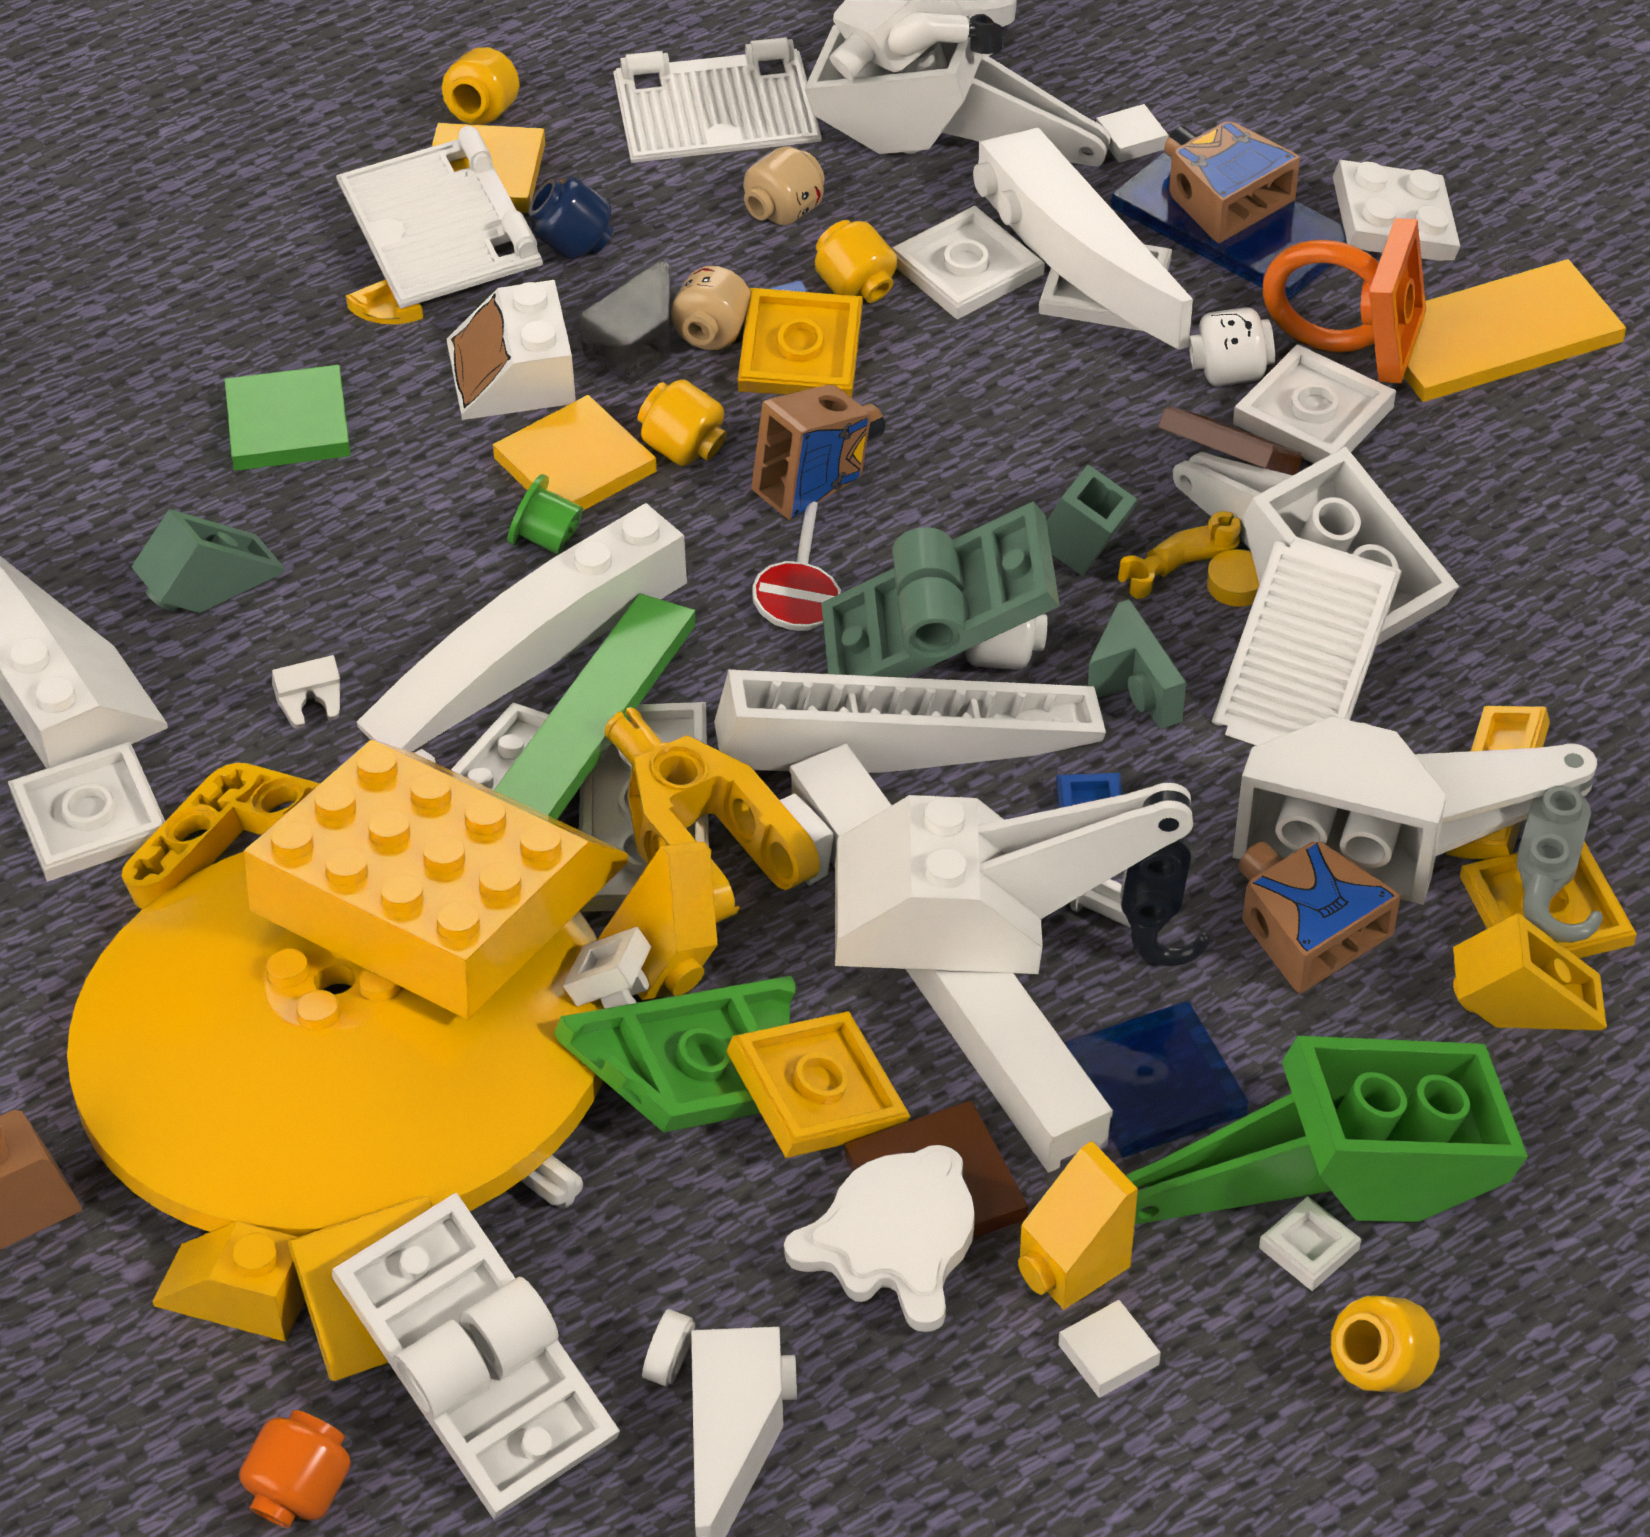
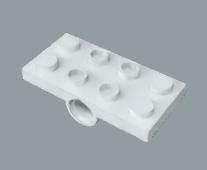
[332,1192,620,1519]

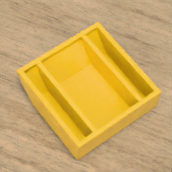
[244,739,628,1020]

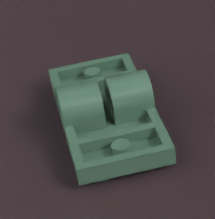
[821,501,1060,678]

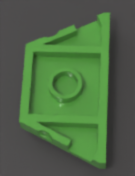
[554,976,795,1133]

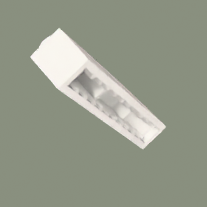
[973,128,1193,350]
[357,503,687,752]
[714,670,1106,773]

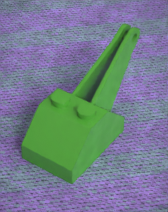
[1125,1036,1528,1225]

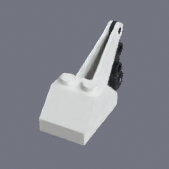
[835,783,1210,974]

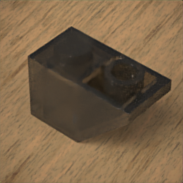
[580,260,672,386]

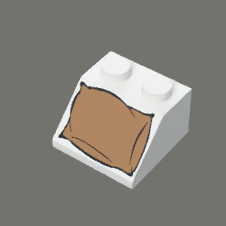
[447,280,576,420]

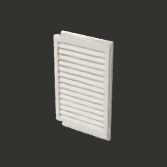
[1212,536,1402,746]

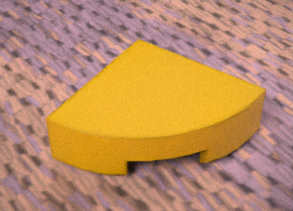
[346,279,423,324]

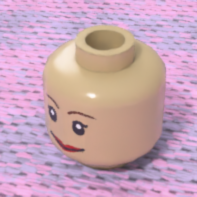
[743,146,825,225]
[671,266,751,350]

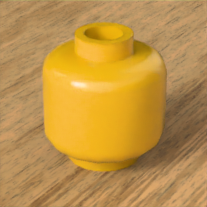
[441,47,520,125]
[815,220,897,303]
[637,379,727,466]
[1331,1295,1440,1393]

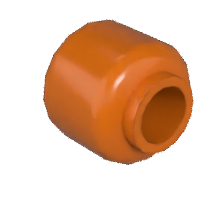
[239,1410,351,1529]

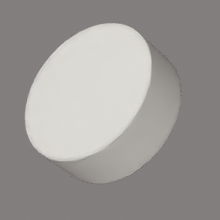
[642,1309,695,1387]

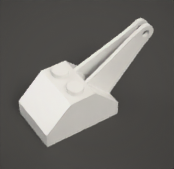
[804,9,1111,167]
[1173,447,1459,646]

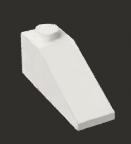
[691,1327,797,1537]

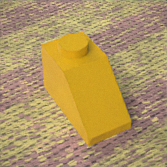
[597,841,718,1000]
[1453,913,1607,1030]
[1018,1141,1138,1310]
[152,1221,305,1342]

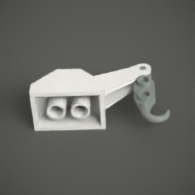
[1233,716,1603,943]

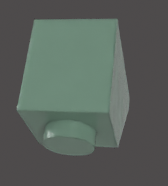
[132,509,285,613]

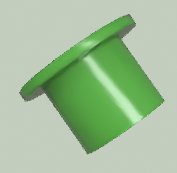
[507,474,583,555]

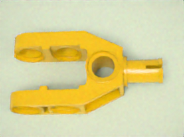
[604,707,820,923]

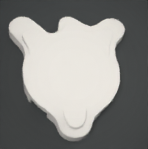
[784,1145,974,1332]

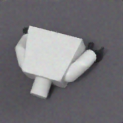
[829,0,1002,80]

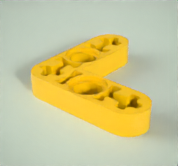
[121,763,321,909]

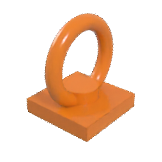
[1263,218,1426,383]

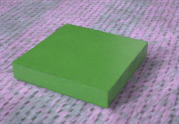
[225,365,351,471]

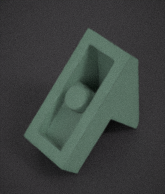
[1088,599,1186,729]

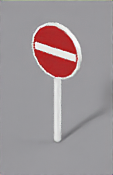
[752,502,841,631]

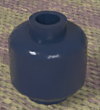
[529,176,613,259]

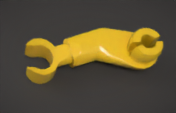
[1118,511,1241,599]

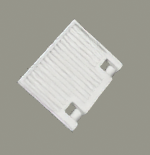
[613,37,822,163]
[336,126,543,309]

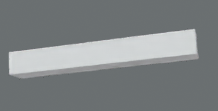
[790,743,1113,1173]

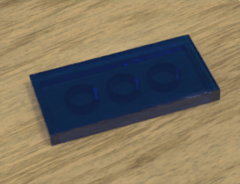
[1111,152,1347,301]

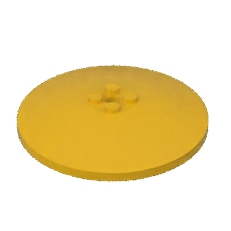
[67,851,605,1237]

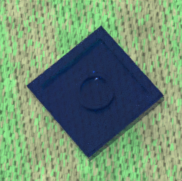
[1065,1001,1249,1158]

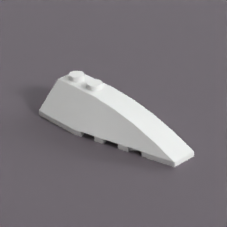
[0,556,168,769]

